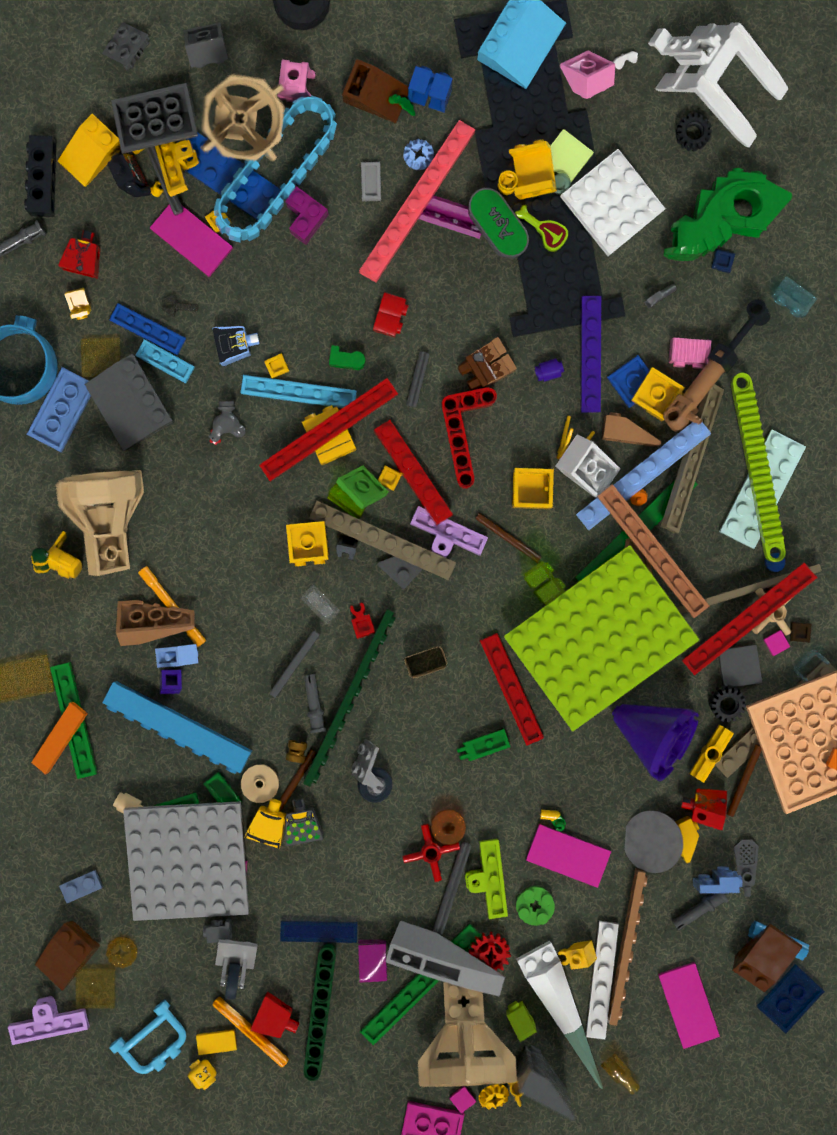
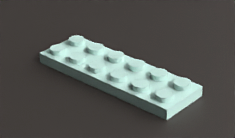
[719,430,806,549]

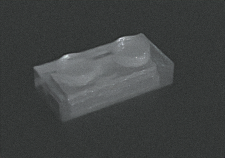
[300,584,341,625]

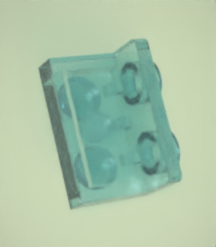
[772,276,817,318]

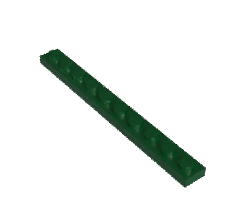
[303,609,396,787]

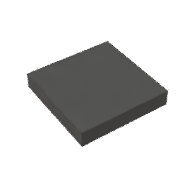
[718,645,762,687]

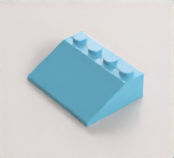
[477,0,566,89]

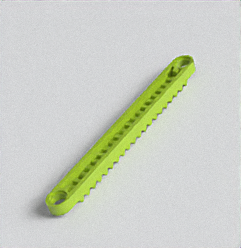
[731,373,786,562]

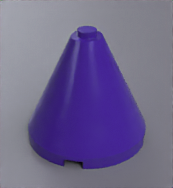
[612,704,699,781]

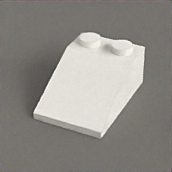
[555,435,620,498]

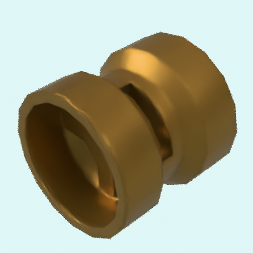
[285,740,308,763]

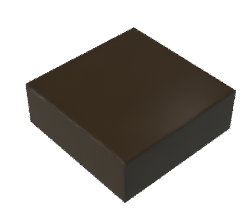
[790,622,812,643]

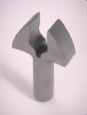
[644,284,676,308]

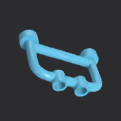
[109,999,186,1074]

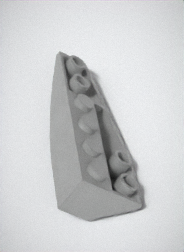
[385,921,505,996]

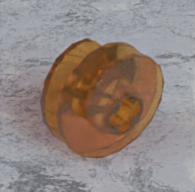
[431,809,466,845]

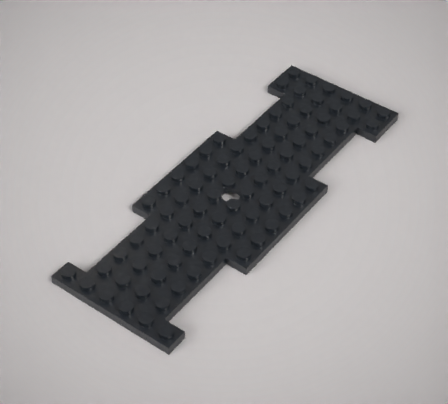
[454,0,626,337]

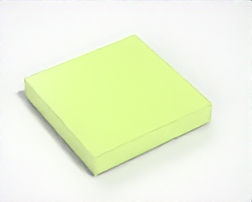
[551,129,594,182]

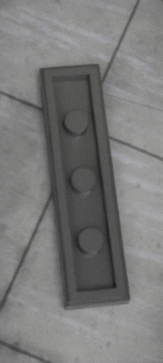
[270,630,321,698]

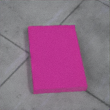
[401,1101,465,1135]

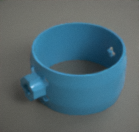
[0,315,58,405]

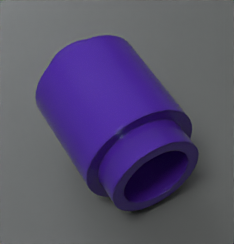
[534,358,564,382]

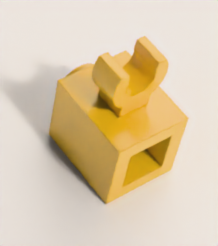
[558,940,597,969]

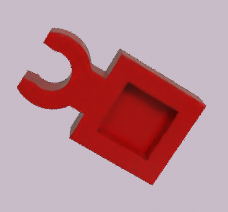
[350,603,375,639]

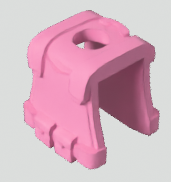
[278,60,316,102]

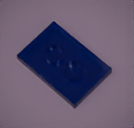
[757,964,825,1034]

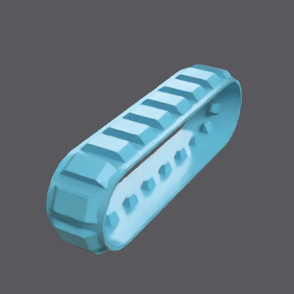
[214,95,337,242]

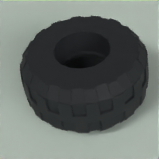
[273,0,330,31]

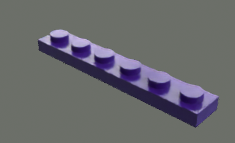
[581,296,601,412]

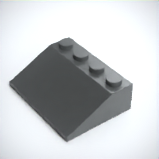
[111,83,198,154]
[84,353,174,451]
[516,1045,575,1121]

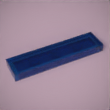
[280,921,358,943]

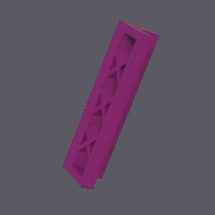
[419,196,481,239]

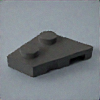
[377,557,423,589]

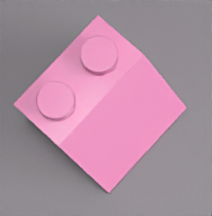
[560,51,615,99]

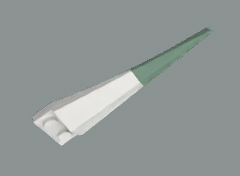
[516,941,603,1089]

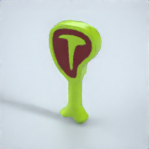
[515,205,568,252]

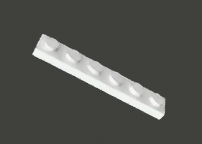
[586,921,619,1039]

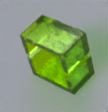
[521,561,565,606]

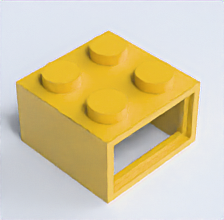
[512,468,554,509]

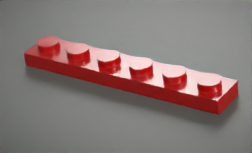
[374,420,453,526]

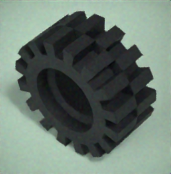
[675,113,712,151]
[708,684,747,722]

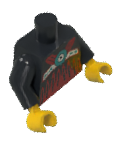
[107,148,164,197]

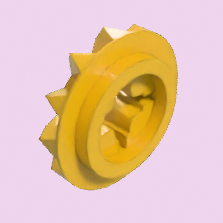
[479,1084,510,1110]

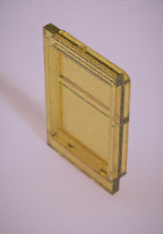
[0,654,54,703]

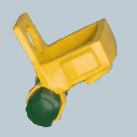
[31,531,82,579]

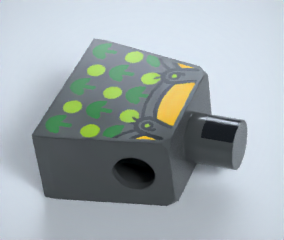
[286,798,324,846]

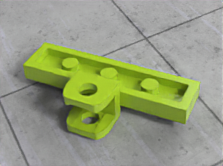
[465,839,508,919]

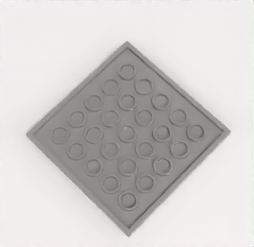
[123,801,249,921]

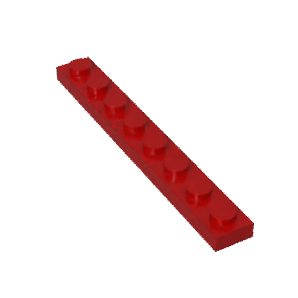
[259,378,398,482]
[682,562,817,676]

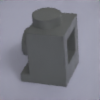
[203,918,233,943]

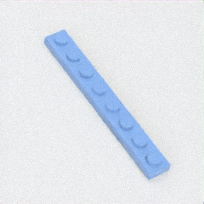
[576,422,711,530]

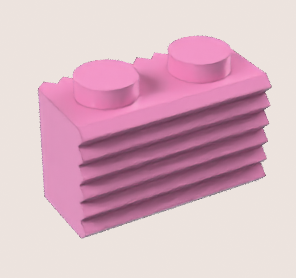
[669,338,711,369]

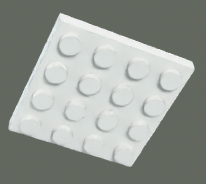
[560,149,666,256]

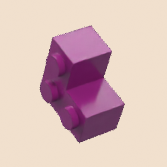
[285,186,329,245]

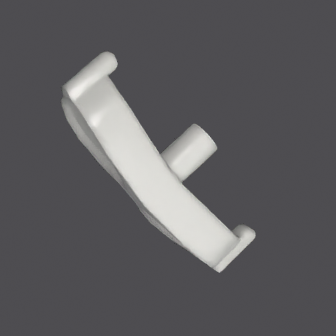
[612,51,638,70]

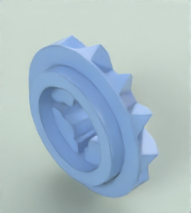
[403,139,434,170]

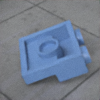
[693,866,742,893]

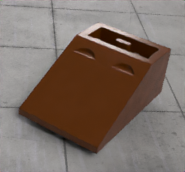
[342,59,408,123]

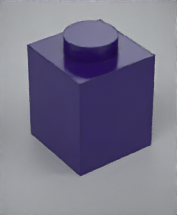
[160,670,182,694]

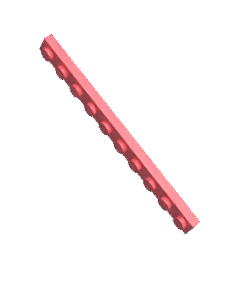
[360,120,475,282]

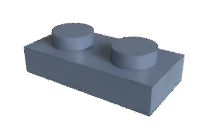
[59,870,103,903]

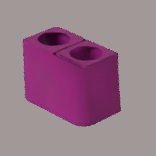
[358,939,387,983]

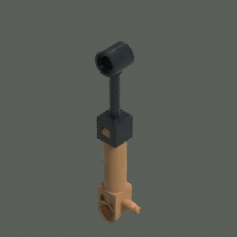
[663,299,771,432]

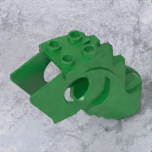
[663,168,792,261]

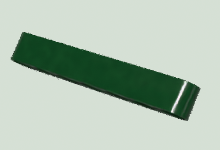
[304,943,337,1081]

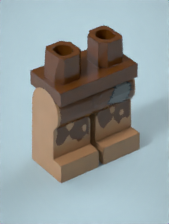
[458,337,517,391]

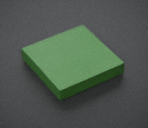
[336,465,389,509]

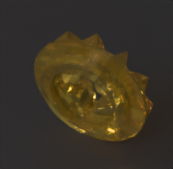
[106,937,137,969]

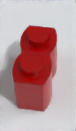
[373,292,409,338]

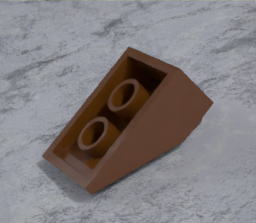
[35,920,100,991]
[732,924,802,992]

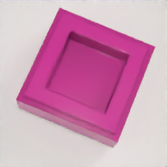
[763,630,790,656]
[449,1086,476,1114]

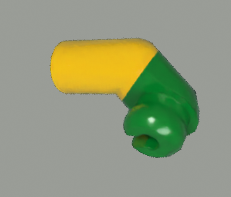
[540,809,566,831]

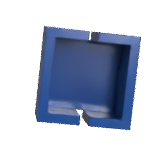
[408,66,453,113]

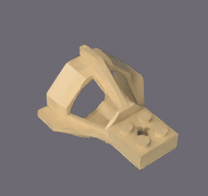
[201,75,284,161]
[56,470,144,576]
[418,982,517,1087]

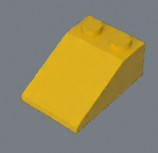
[58,114,121,187]

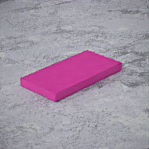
[150,205,233,277]
[526,824,611,888]
[658,962,720,1049]

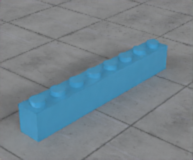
[103,681,253,774]

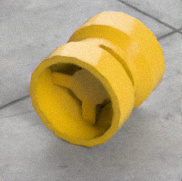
[498,170,518,195]

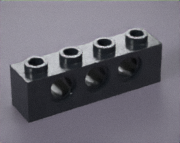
[24,135,57,217]

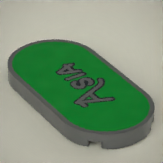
[468,188,529,259]

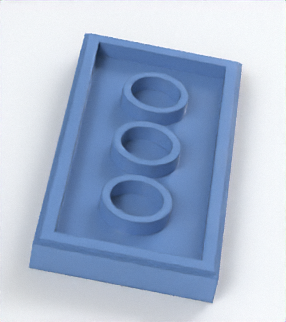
[27,367,91,452]

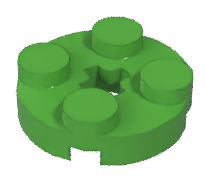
[516,886,555,926]

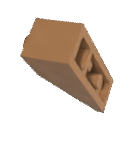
[601,412,661,447]

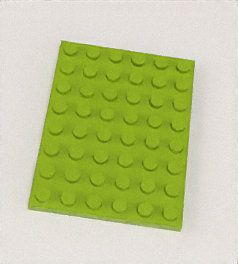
[504,545,699,731]

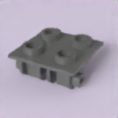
[102,22,150,71]

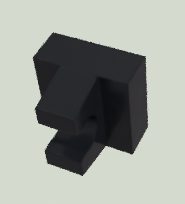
[336,535,359,560]

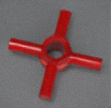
[402,823,460,882]

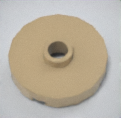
[241,764,279,803]

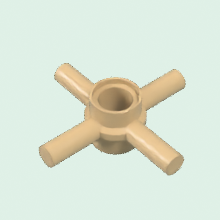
[752,588,792,635]

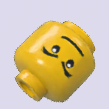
[188,1059,217,1090]

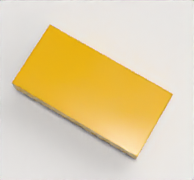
[196,1029,237,1055]

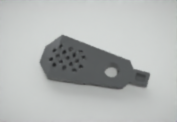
[734,839,759,897]

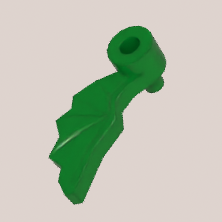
[389,94,415,116]

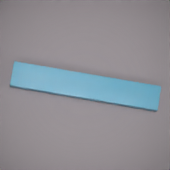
[240,375,357,408]

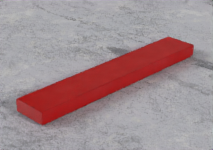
[480,633,544,746]

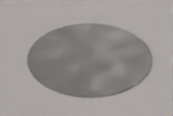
[625,811,683,873]

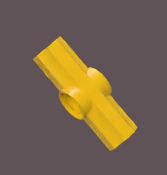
[689,725,734,783]

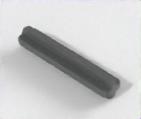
[407,351,429,408]

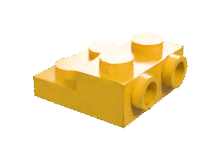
[631,367,685,421]
[286,521,329,566]

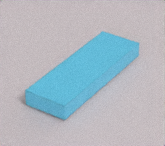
[135,339,195,384]

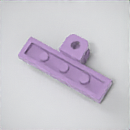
[410,506,488,558]
[8,996,89,1045]

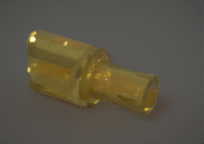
[601,1053,640,1095]

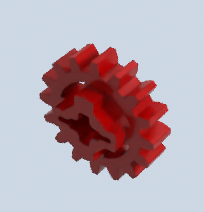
[468,931,511,971]

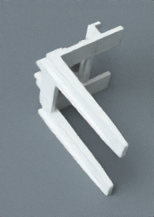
[648,23,788,147]

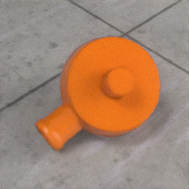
[630,489,648,506]

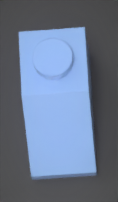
[155,644,198,668]

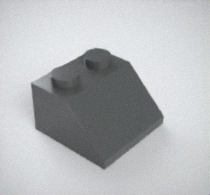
[183,22,228,68]

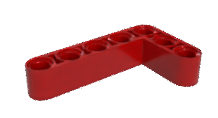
[442,388,497,489]

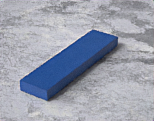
[109,303,186,355]

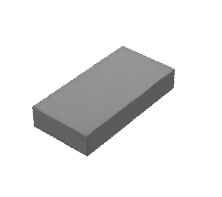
[361,162,381,201]

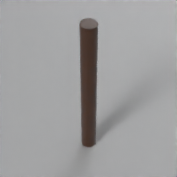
[475,513,541,563]
[727,744,762,817]
[279,749,317,812]

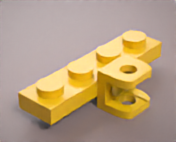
[155,140,199,197]

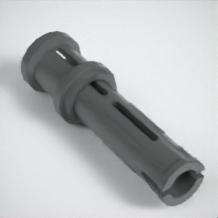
[0,220,47,258]
[303,674,327,733]
[672,893,729,931]

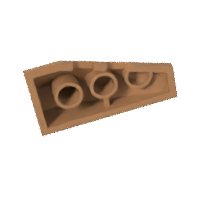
[116,600,195,646]

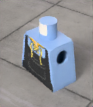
[212,326,260,366]

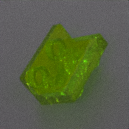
[327,483,367,519]

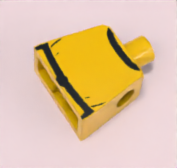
[245,799,286,849]

